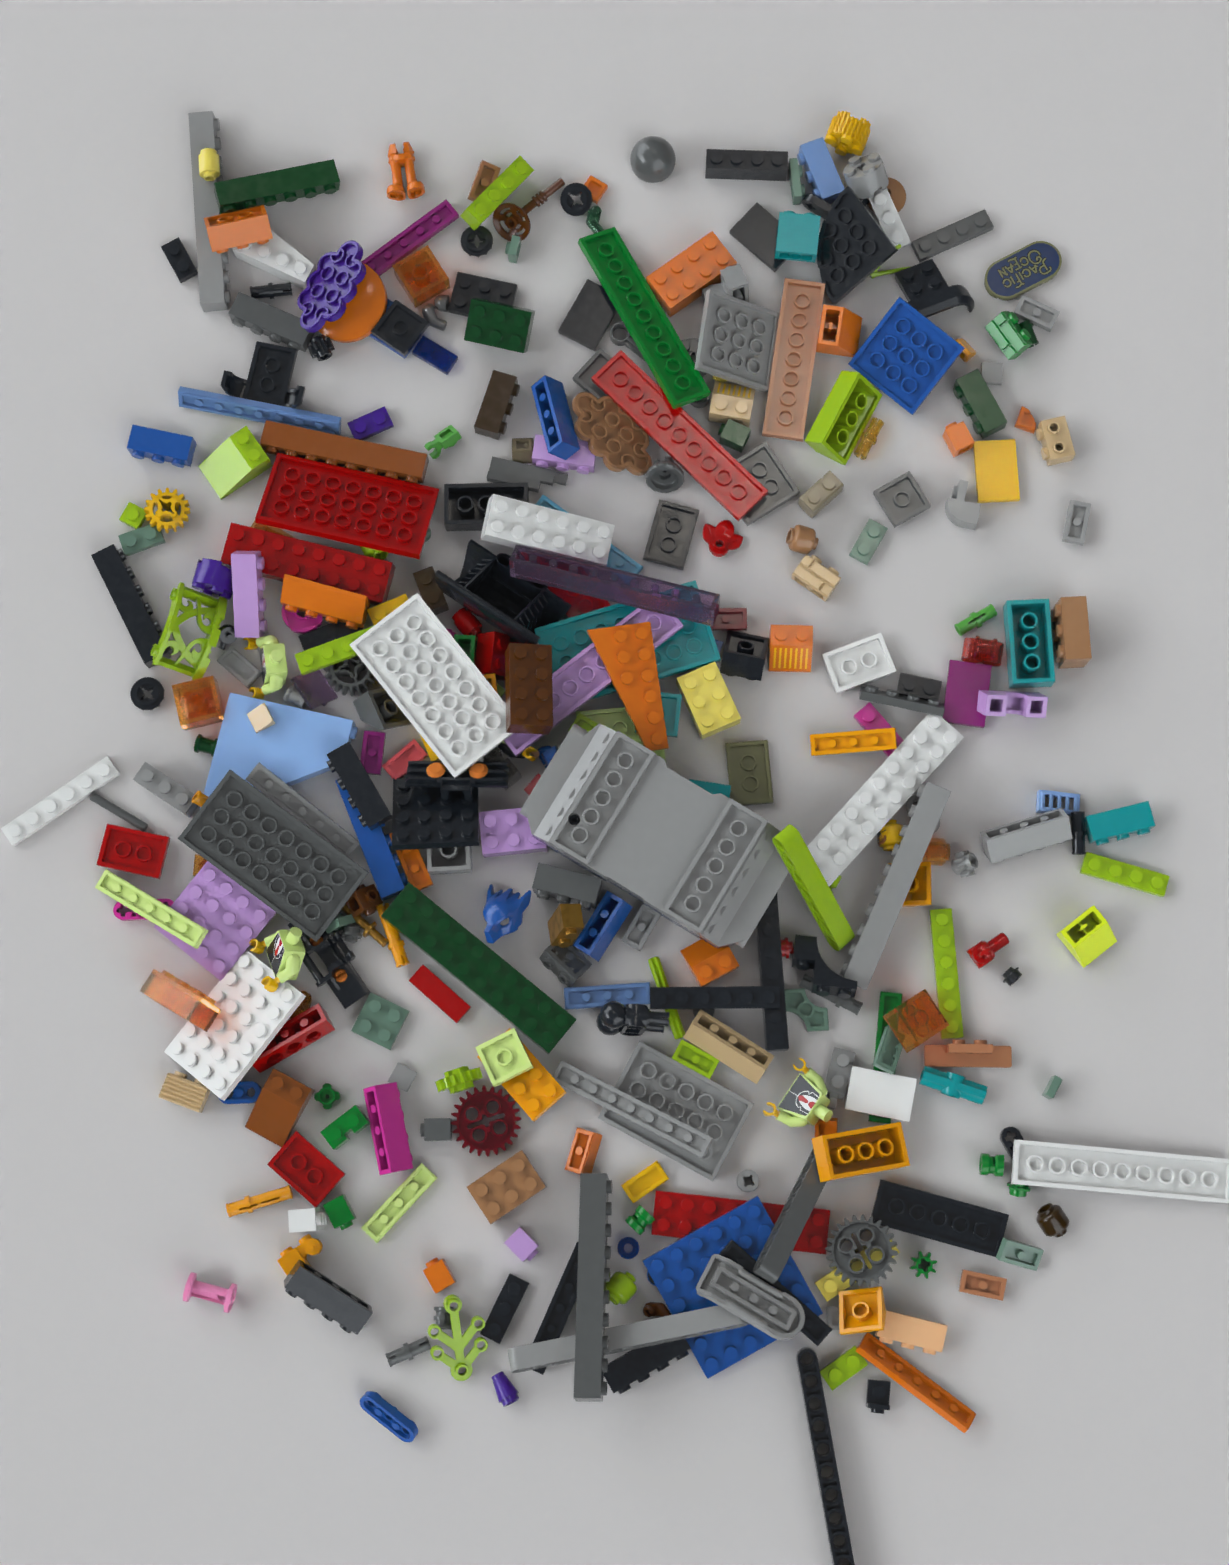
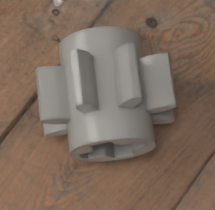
[951,850,978,877]

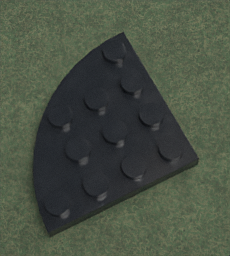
[817,186,898,305]

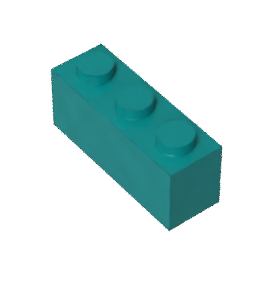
[1084,801,1156,846]

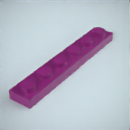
[362,199,459,276]

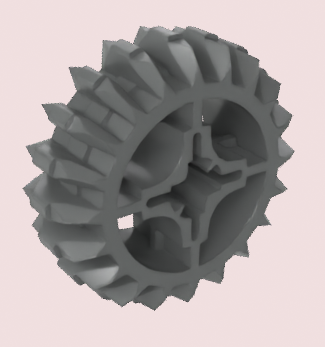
[323,658,376,697]

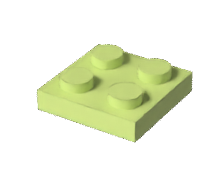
[475,1028,534,1087]

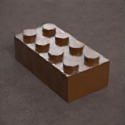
[505,643,553,735]

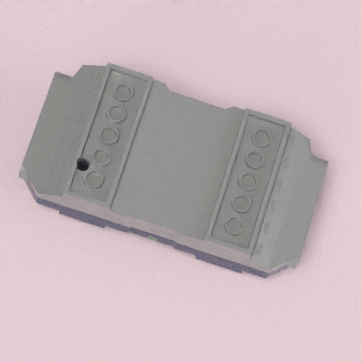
[520,723,789,949]

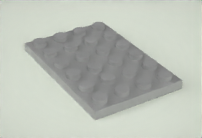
[598,1041,754,1181]

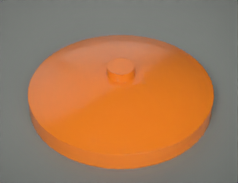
[318,263,387,343]

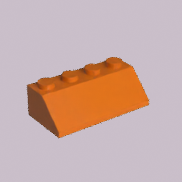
[280,574,370,629]

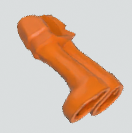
[387,142,425,201]

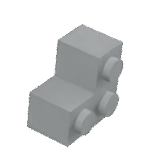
[702,264,749,303]

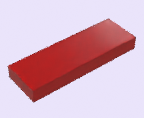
[409,965,471,1023]

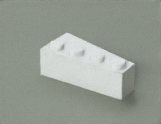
[232,230,316,289]

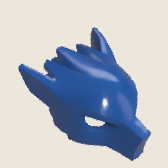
[483,884,531,944]

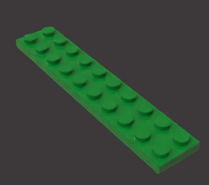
[578,227,711,409]

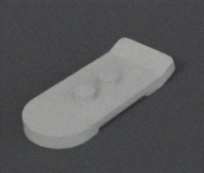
[696,1254,805,1340]

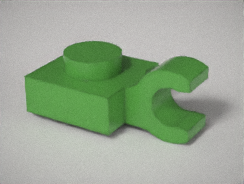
[424,425,462,459]

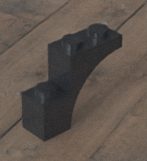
[792,935,857,999]

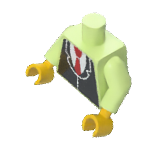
[243,635,288,700]
[249,927,305,992]
[763,1058,833,1127]

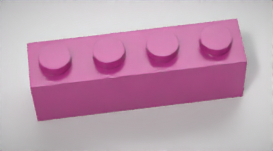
[363,1082,413,1175]

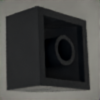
[720,631,769,681]

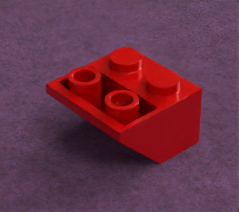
[475,631,518,681]

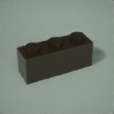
[474,370,520,440]

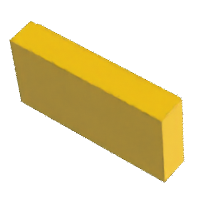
[621,1161,669,1203]

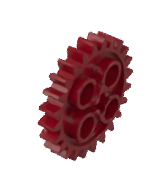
[451,1085,522,1157]

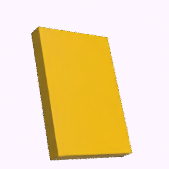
[973,439,1020,503]

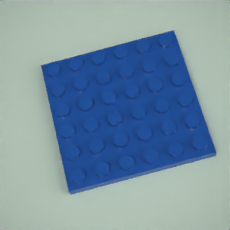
[643,1195,823,1379]

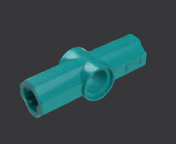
[919,1066,988,1104]

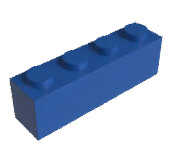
[531,375,580,460]

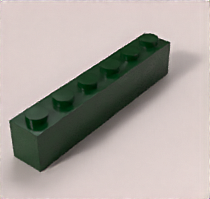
[214,159,340,214]

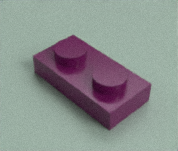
[360,731,386,775]

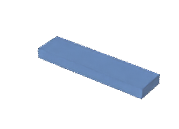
[564,982,650,1010]

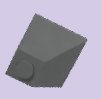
[353,688,411,730]

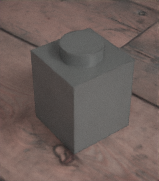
[420,1118,452,1141]

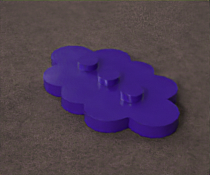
[297,240,366,333]

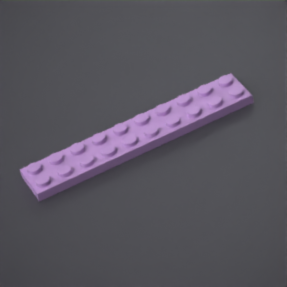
[504,593,684,757]

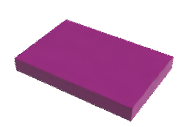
[942,660,992,728]

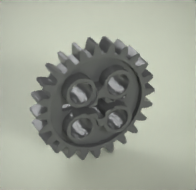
[825,1214,898,1288]

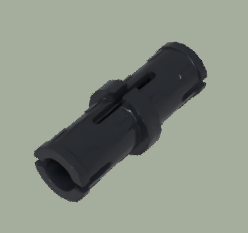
[250,282,292,299]
[1071,811,1087,855]

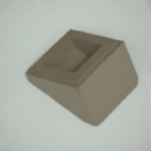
[512,438,533,463]

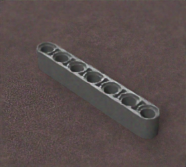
[753,1149,827,1284]

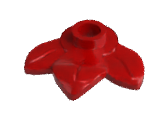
[702,520,743,557]

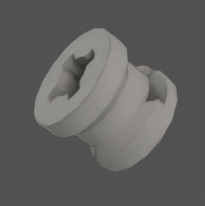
[736,1170,759,1192]

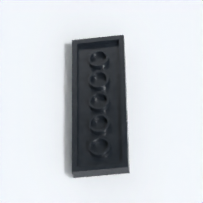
[871,1179,1009,1257]

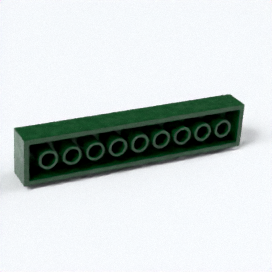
[381,882,577,1054]

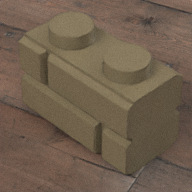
[798,470,844,518]

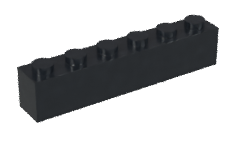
[91,544,172,668]

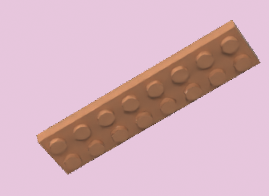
[762,278,825,442]

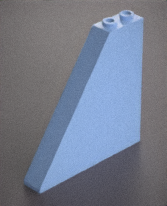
[199,693,358,810]

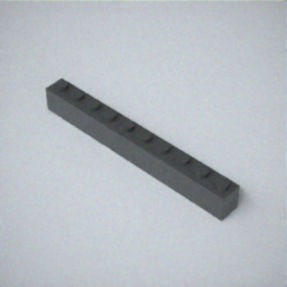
[574,1173,613,1402]

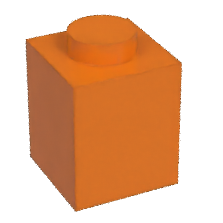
[942,421,975,457]
[423,1257,457,1293]

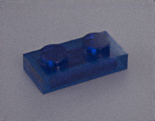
[412,335,458,375]

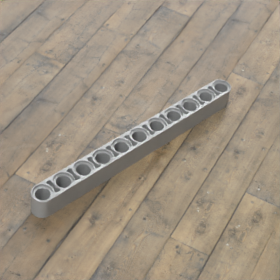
[507,1305,749,1373]

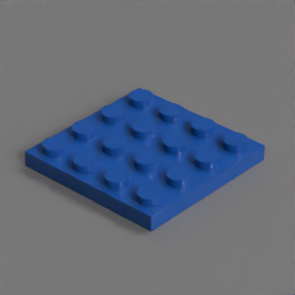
[848,297,965,415]

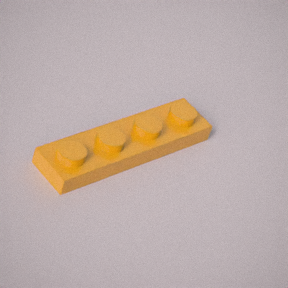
[810,728,897,756]

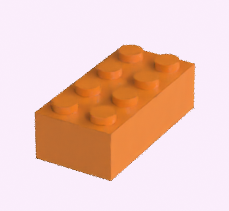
[646,231,737,317]

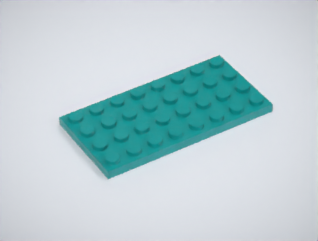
[534,580,721,700]

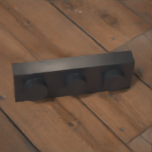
[480,1273,529,1344]

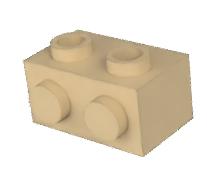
[1036,416,1076,466]

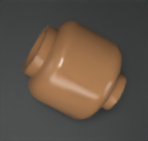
[786,525,819,554]

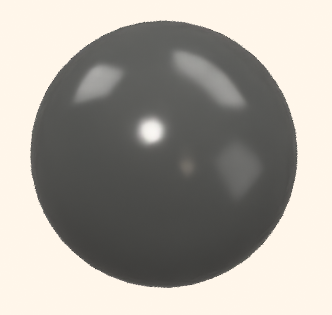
[630,136,676,183]

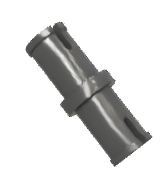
[385,1336,431,1367]

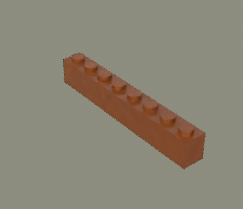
[260,420,429,484]

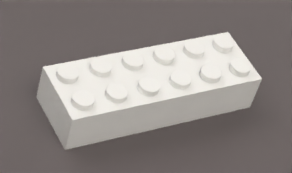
[480,494,615,570]

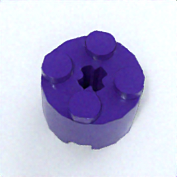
[192,558,233,600]

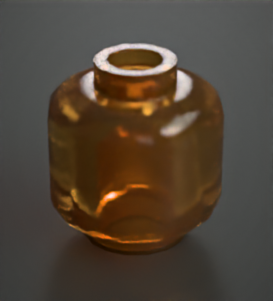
[923,838,950,866]

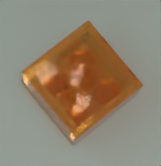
[392,245,451,308]
[172,676,224,731]
[883,989,949,1053]

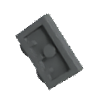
[539,945,592,987]

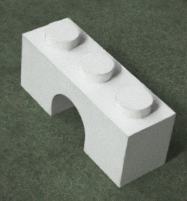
[288,1208,328,1233]

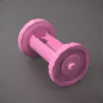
[183,1272,237,1313]

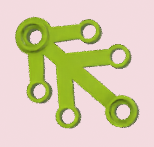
[427,1294,488,1381]

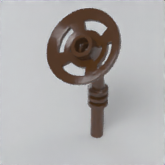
[493,178,565,241]

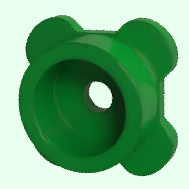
[314,1083,340,1109]
[1007,1182,1030,1197]

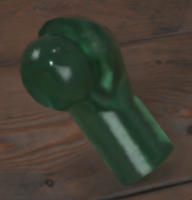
[586,205,604,233]

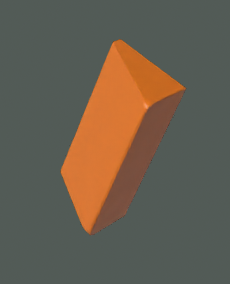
[564,1127,602,1174]

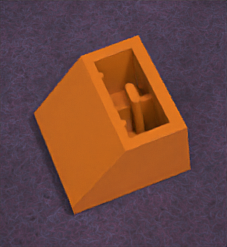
[816,304,862,357]

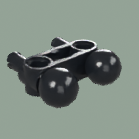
[596,1001,669,1036]

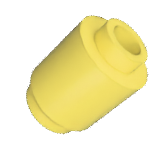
[198,148,220,181]

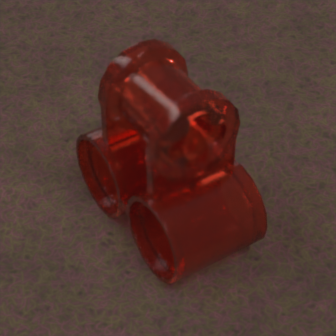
[961,636,1004,667]

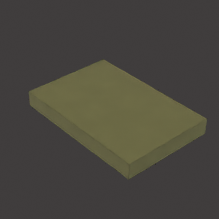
[725,740,773,806]

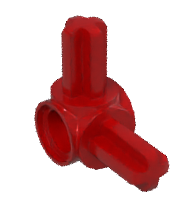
[967,933,1009,969]

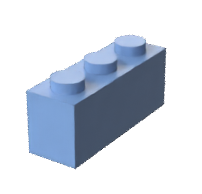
[797,137,845,204]

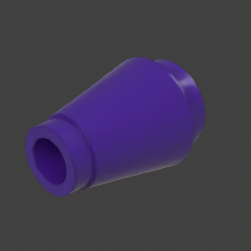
[491,1371,519,1407]

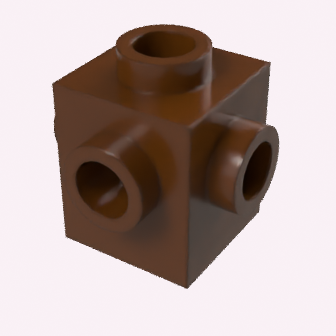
[346,884,383,918]

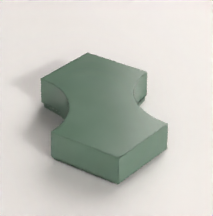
[785,988,829,1032]

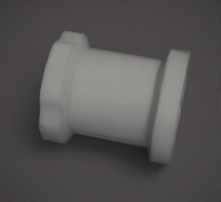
[283,684,311,709]

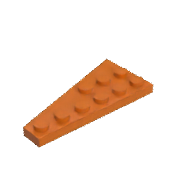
[587,622,669,751]

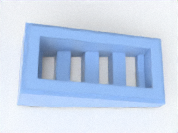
[1036,790,1080,815]

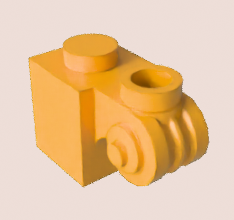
[277,1234,323,1275]

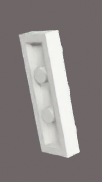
[868,187,911,250]

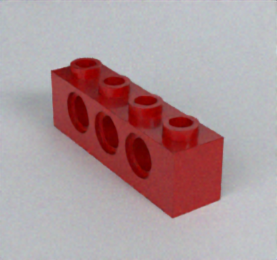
[252,1003,335,1073]

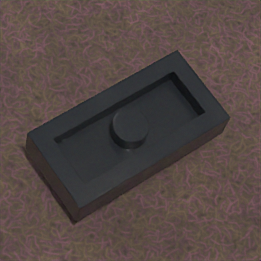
[161,237,198,283]
[897,673,942,700]

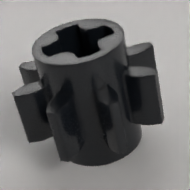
[308,335,335,361]

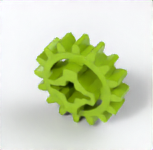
[435,1066,483,1094]

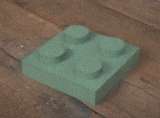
[351,992,410,1050]

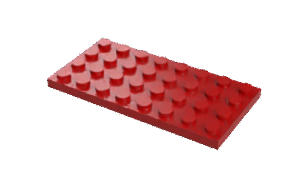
[255,453,439,560]

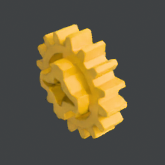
[144,488,190,533]

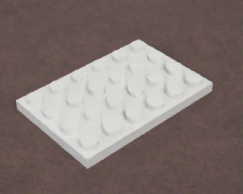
[164,950,306,1101]

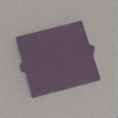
[291,670,338,710]

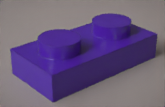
[347,406,394,440]

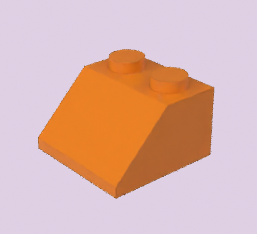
[680,939,739,987]

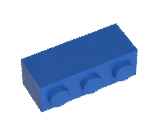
[127,425,197,468]
[573,890,633,962]

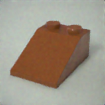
[245,1068,315,1147]

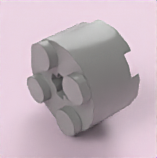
[843,152,889,199]

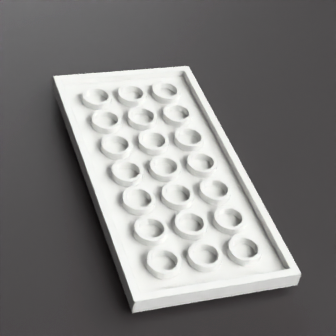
[350,593,513,778]

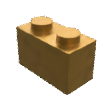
[548,904,584,948]

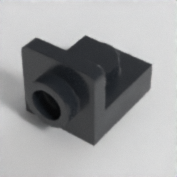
[866,1379,891,1414]

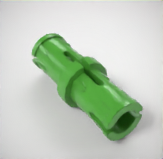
[954,604,997,636]

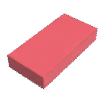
[382,739,428,780]

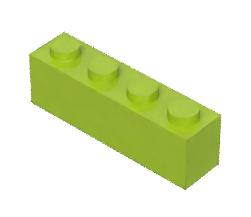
[460,156,534,231]

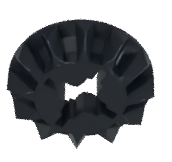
[560,183,593,216]
[461,226,493,258]
[130,677,165,711]

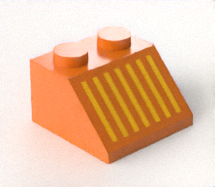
[769,624,813,673]

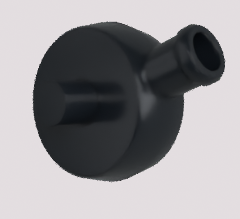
[219,624,237,650]

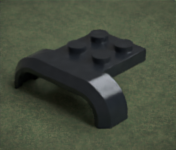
[894,259,974,318]
[221,341,305,408]

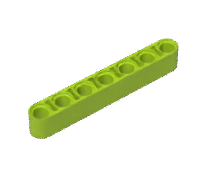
[772,824,855,951]

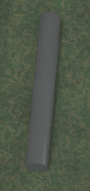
[90,793,148,832]

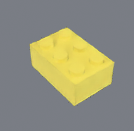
[676,662,741,740]

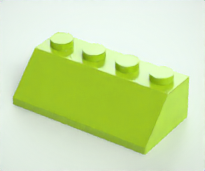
[805,371,882,465]

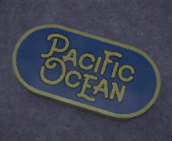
[984,241,1062,301]

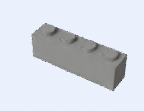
[980,808,1073,863]

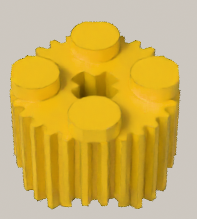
[824,111,871,156]

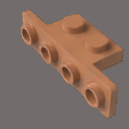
[924,1040,1012,1068]

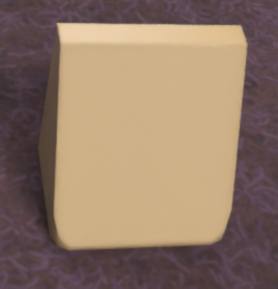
[247,703,275,733]

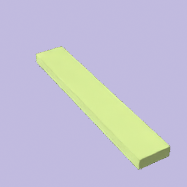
[95,869,209,949]

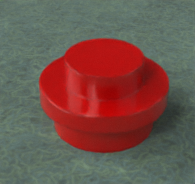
[781,937,793,959]

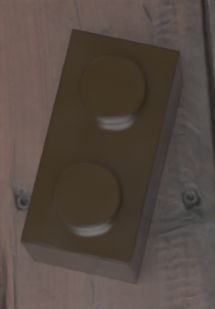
[413,566,449,615]

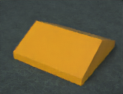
[888,862,932,907]
[839,1286,886,1335]

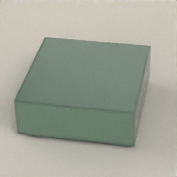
[1042,1075,1063,1099]

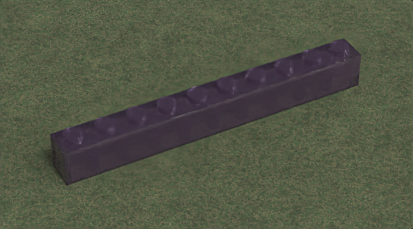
[509,545,720,626]

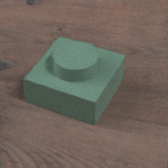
[505,235,521,264]
[326,914,355,934]

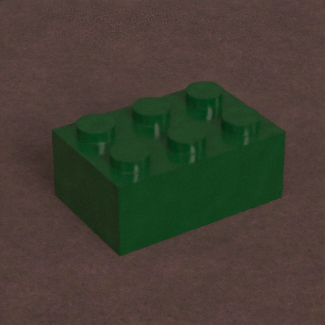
[464,298,535,353]

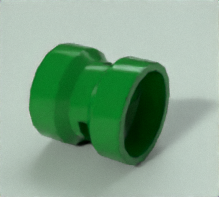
[979,1153,1004,1177]
[625,1205,655,1235]

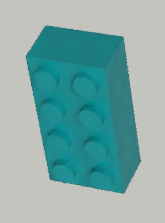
[1003,599,1055,689]

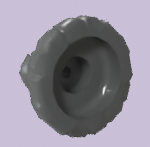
[646,456,684,493]

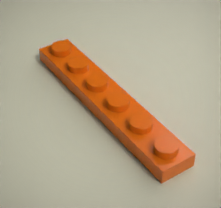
[856,1332,976,1433]

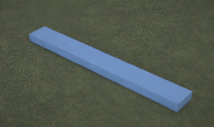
[178,386,341,436]

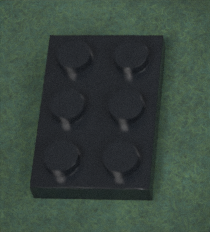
[448,272,518,317]

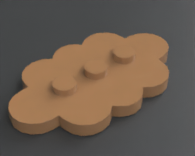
[572,392,652,476]

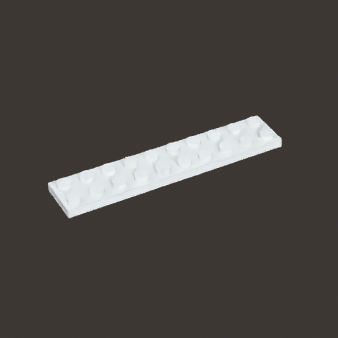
[807,714,964,887]
[1011,1139,1229,1204]

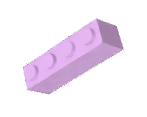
[231,551,267,638]

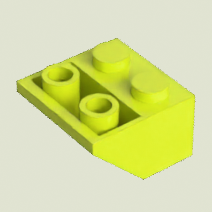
[1056,905,1117,968]

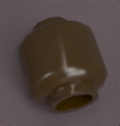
[1036,1203,1069,1237]

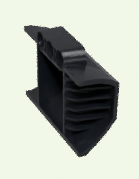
[434,539,572,644]

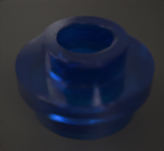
[617,1237,639,1259]

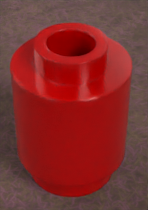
[452,608,483,637]

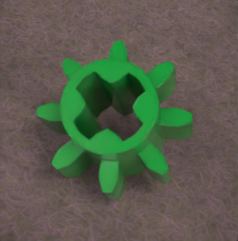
[909,1251,937,1279]

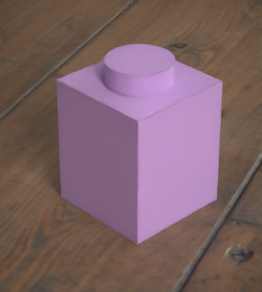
[504,1227,539,1262]

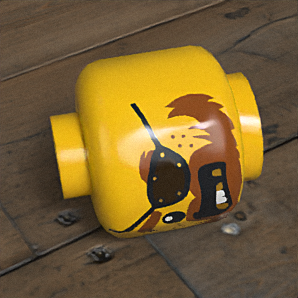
[877,819,903,851]

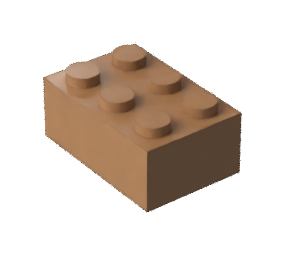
[1051,596,1092,669]
[467,1150,546,1224]

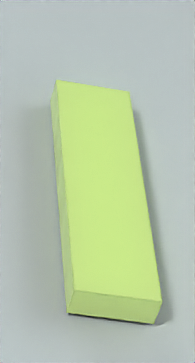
[361,1163,437,1243]

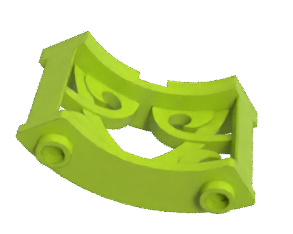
[151,582,228,682]

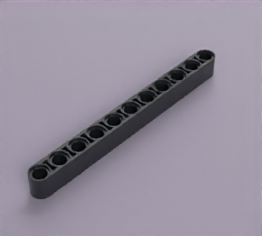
[796,1347,855,1565]

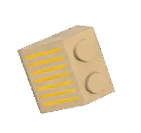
[708,381,755,427]

